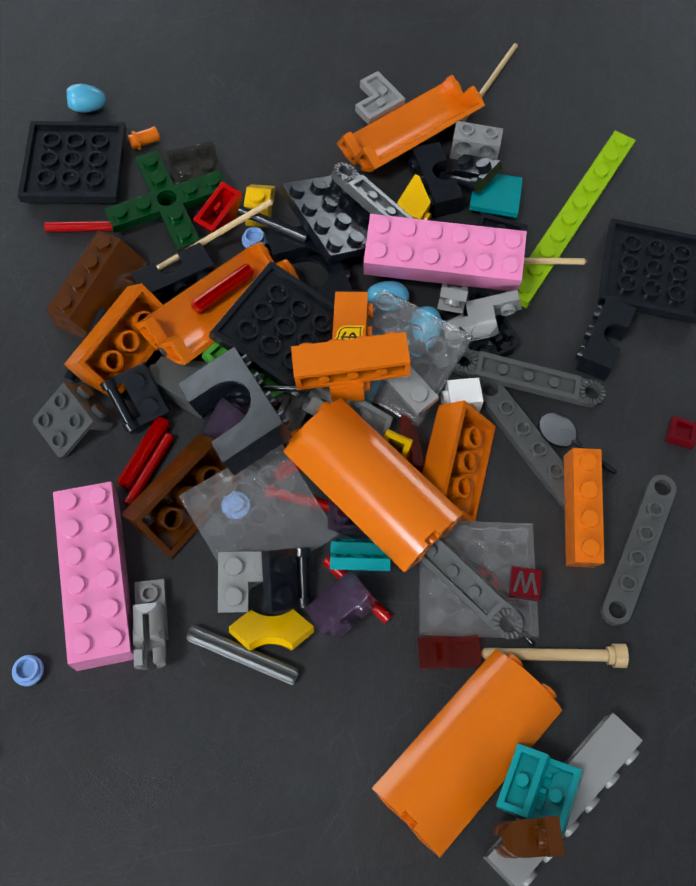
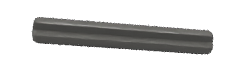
[186,625,299,685]

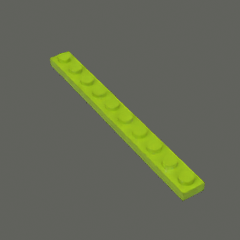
[506,130,636,308]

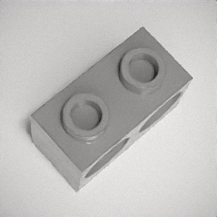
[450,121,503,160]

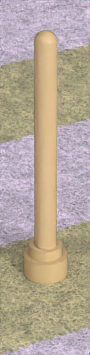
[481,643,629,668]

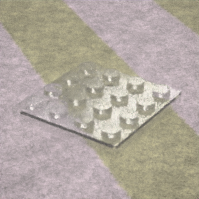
[365,287,473,427]
[179,445,338,591]
[419,521,539,639]

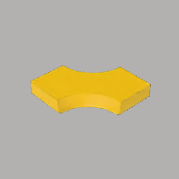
[229,609,314,651]

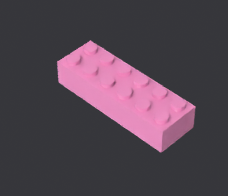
[364,214,527,291]
[53,482,134,671]

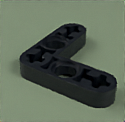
[449,290,519,376]

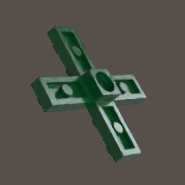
[104,150,226,252]

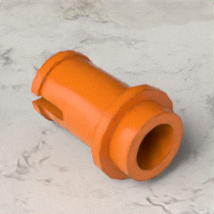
[128,126,160,150]

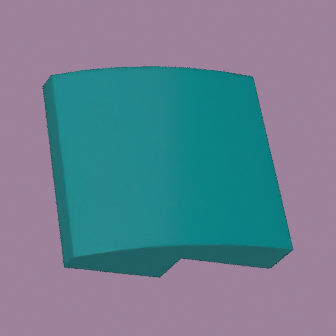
[469,174,522,218]
[330,538,391,571]
[496,744,584,838]

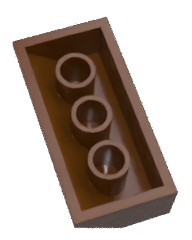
[46,231,149,338]
[121,434,247,559]

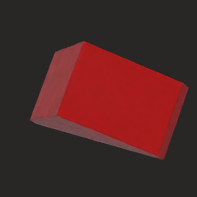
[193,181,243,233]

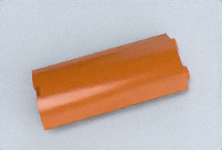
[337,75,485,172]
[135,242,300,365]
[283,398,464,572]
[372,649,563,858]

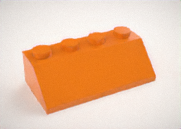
[64,283,163,396]
[422,400,496,525]

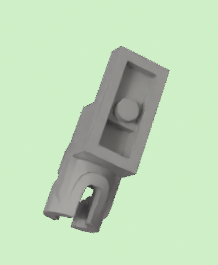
[443,290,522,347]
[302,387,393,438]
[133,579,169,670]

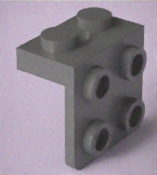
[33,382,114,458]

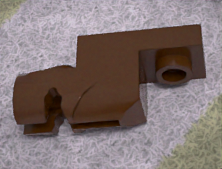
[493,816,565,858]

